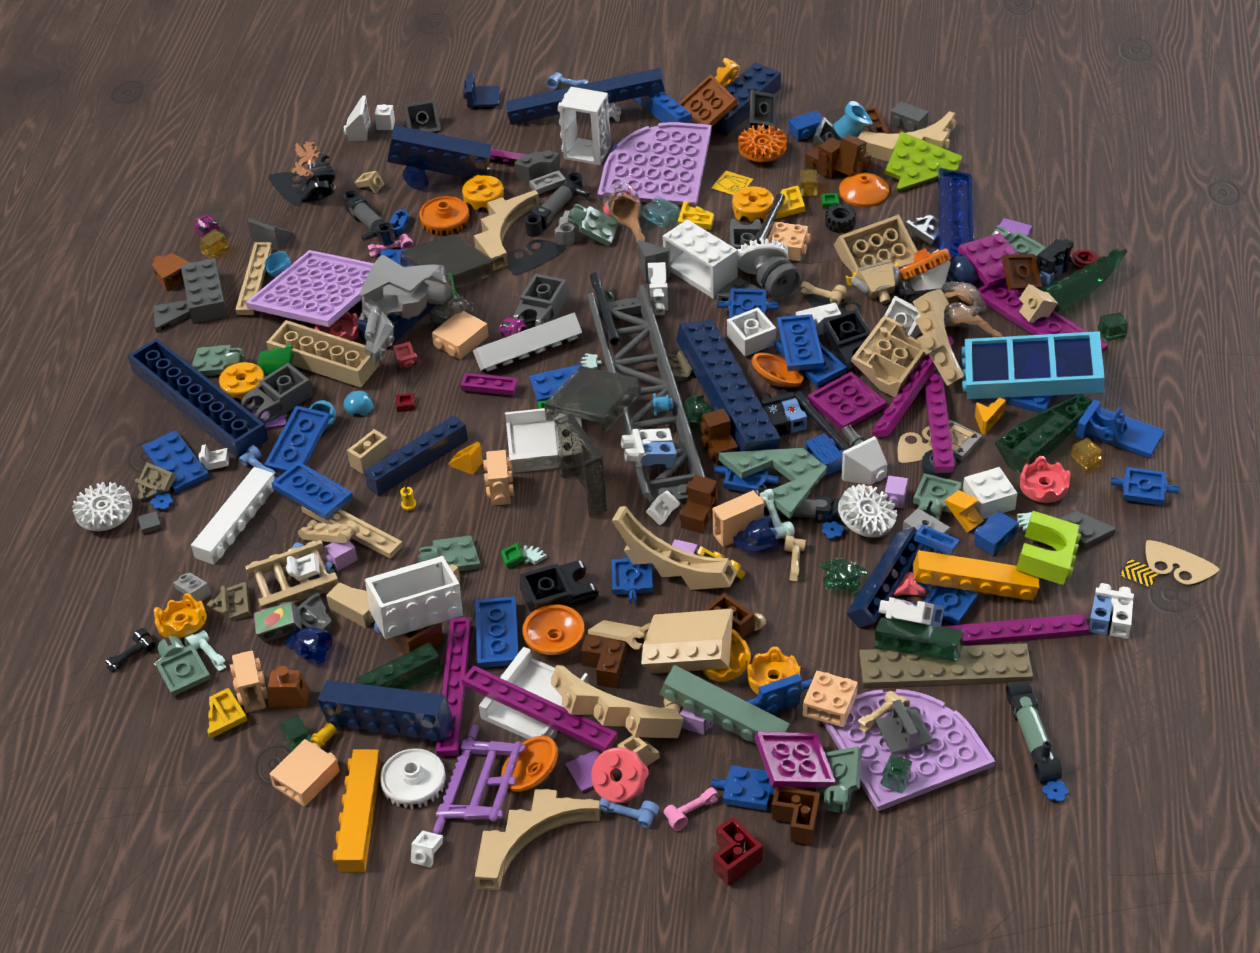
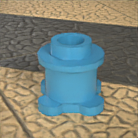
[653,393,673,416]

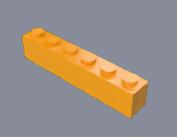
[913,550,1039,601]
[333,749,382,872]

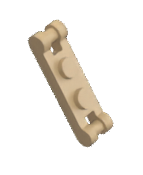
[298,520,360,543]

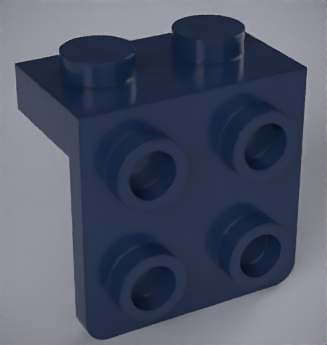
[463,73,500,108]

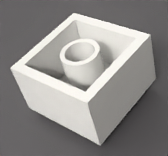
[727,308,776,356]
[963,467,1017,519]

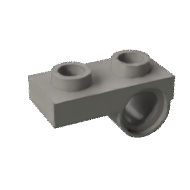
[554,210,575,245]
[173,572,212,602]

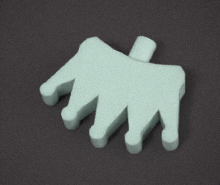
[581,353,602,373]
[1017,512,1032,531]
[523,546,546,565]

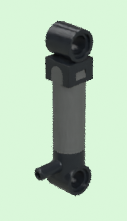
[525,172,590,237]
[342,190,396,246]
[745,485,845,525]

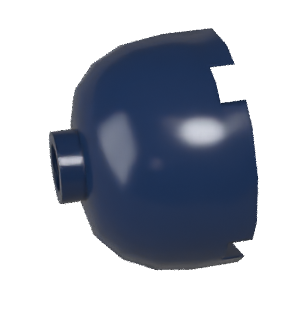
[946,253,980,289]

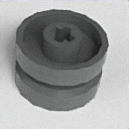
[757,255,802,301]

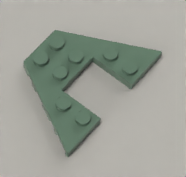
[718,448,827,518]

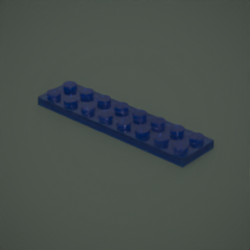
[938,168,974,261]

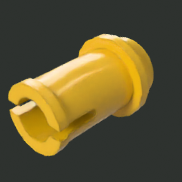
[400,487,416,511]
[310,723,337,748]

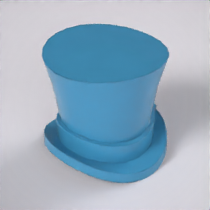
[833,101,873,138]

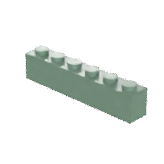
[659,665,790,744]

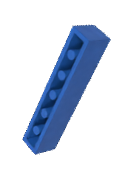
[633,92,693,123]

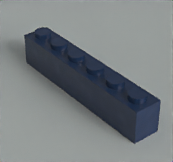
[364,415,468,497]
[846,527,924,628]

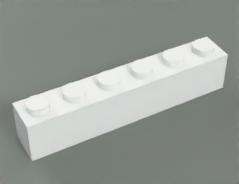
[473,312,582,372]
[191,467,275,565]

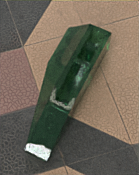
[1039,248,1127,312]
[995,394,1092,475]

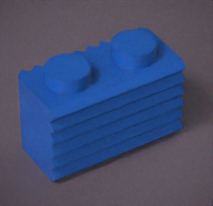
[788,110,823,141]
[805,433,843,476]
[974,511,1019,556]

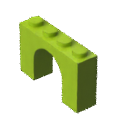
[1016,511,1081,585]

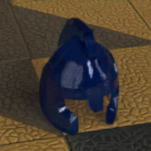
[733,515,779,552]
[285,627,333,664]

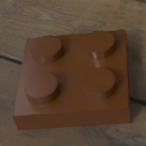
[1001,254,1042,290]

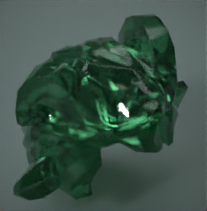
[682,395,713,424]
[819,558,868,593]

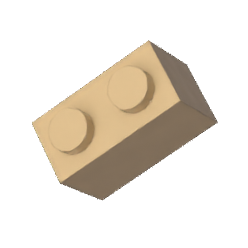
[347,429,390,474]

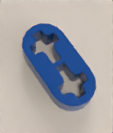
[389,210,409,236]

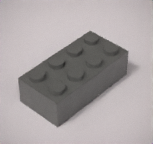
[181,258,228,324]

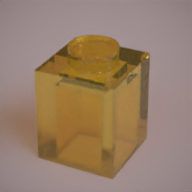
[800,170,818,196]
[199,229,228,259]
[1071,438,1103,472]

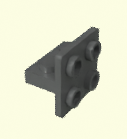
[876,699,932,755]

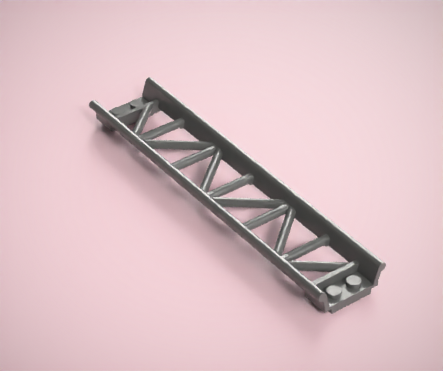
[587,284,705,506]

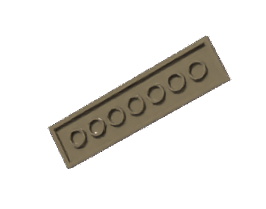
[859,644,1033,688]

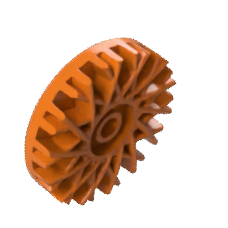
[738,124,787,162]
[419,196,470,236]
[899,248,951,280]

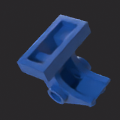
[1076,400,1128,441]
[912,525,960,571]

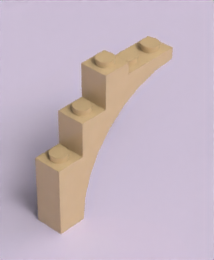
[858,111,956,162]
[474,190,539,271]
[913,288,965,386]
[612,506,737,590]
[326,564,460,628]
[551,665,684,738]
[475,789,601,891]

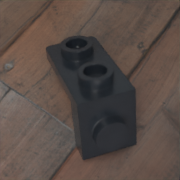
[898,280,939,306]

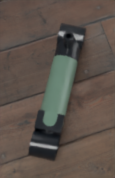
[1005,680,1062,782]

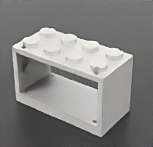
[558,87,611,165]
[663,219,738,299]
[365,556,463,639]

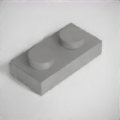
[529,170,566,194]

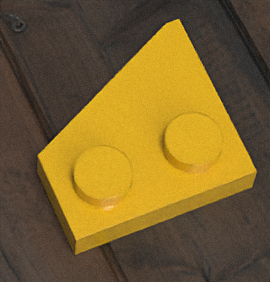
[775,186,806,219]
[678,201,714,230]
[697,547,746,579]
[208,688,248,739]

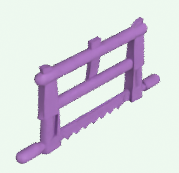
[433,725,527,835]

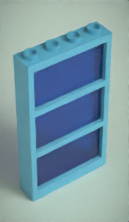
[962,331,1104,399]

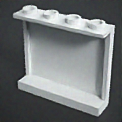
[505,405,586,473]
[479,647,590,740]

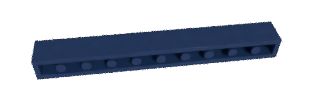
[507,67,665,125]

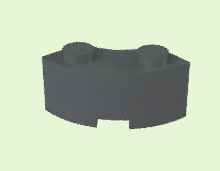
[514,150,560,183]

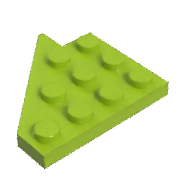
[884,132,962,192]

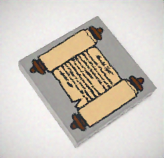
[929,420,982,461]

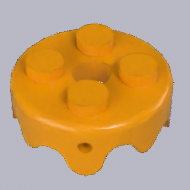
[715,58,740,88]
[462,175,504,211]
[732,186,774,222]
[219,362,265,400]
[154,593,207,639]
[702,629,751,682]
[747,647,800,694]

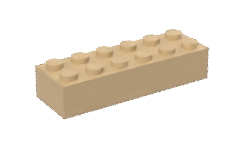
[266,320,380,387]

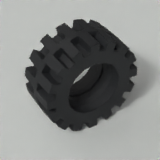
[825,204,856,233]

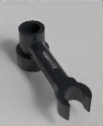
[105,628,156,672]

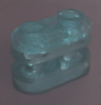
[642,196,680,228]

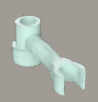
[760,489,795,540]
[184,630,226,671]

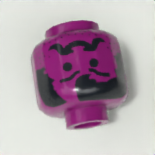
[194,215,220,240]
[499,317,527,338]

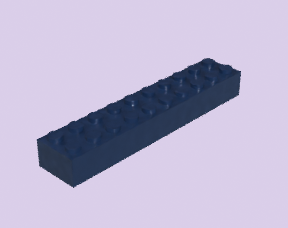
[676,320,781,452]
[128,338,269,459]

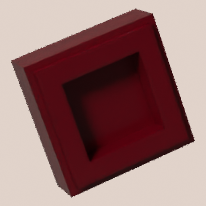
[396,393,415,412]

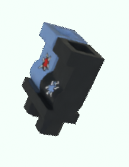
[1037,239,1074,289]
[761,389,807,436]

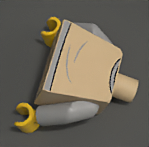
[846,260,901,304]

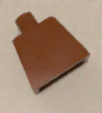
[152,253,190,291]
[268,666,311,708]

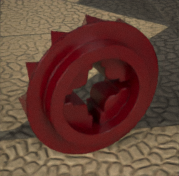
[1071,250,1099,271]

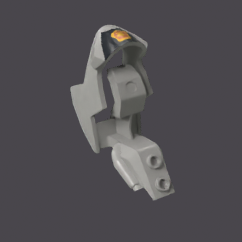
[359,255,454,364]

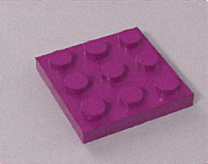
[958,233,1018,287]
[808,372,887,430]
[755,732,836,788]

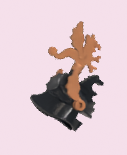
[292,141,336,201]

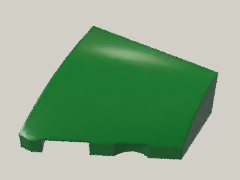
[258,344,294,376]

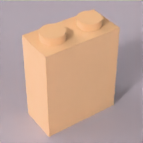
[432,311,489,360]
[713,490,765,547]
[270,739,340,807]

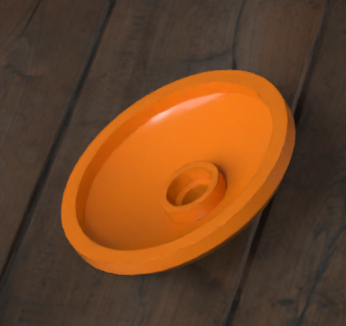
[839,173,889,207]
[751,353,803,388]
[523,605,585,655]
[501,736,558,792]

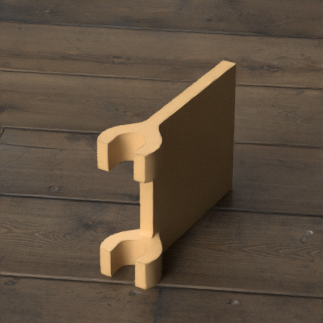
[588,620,651,649]

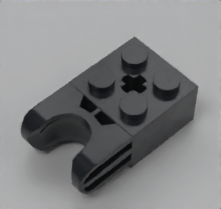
[823,309,871,374]
[519,561,599,613]

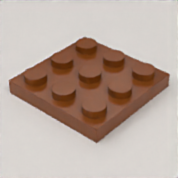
[679,74,738,126]

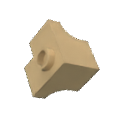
[1019,284,1058,323]
[617,735,660,766]

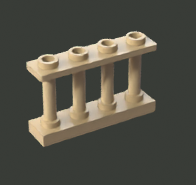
[245,540,338,610]

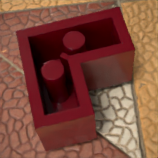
[713,816,763,885]

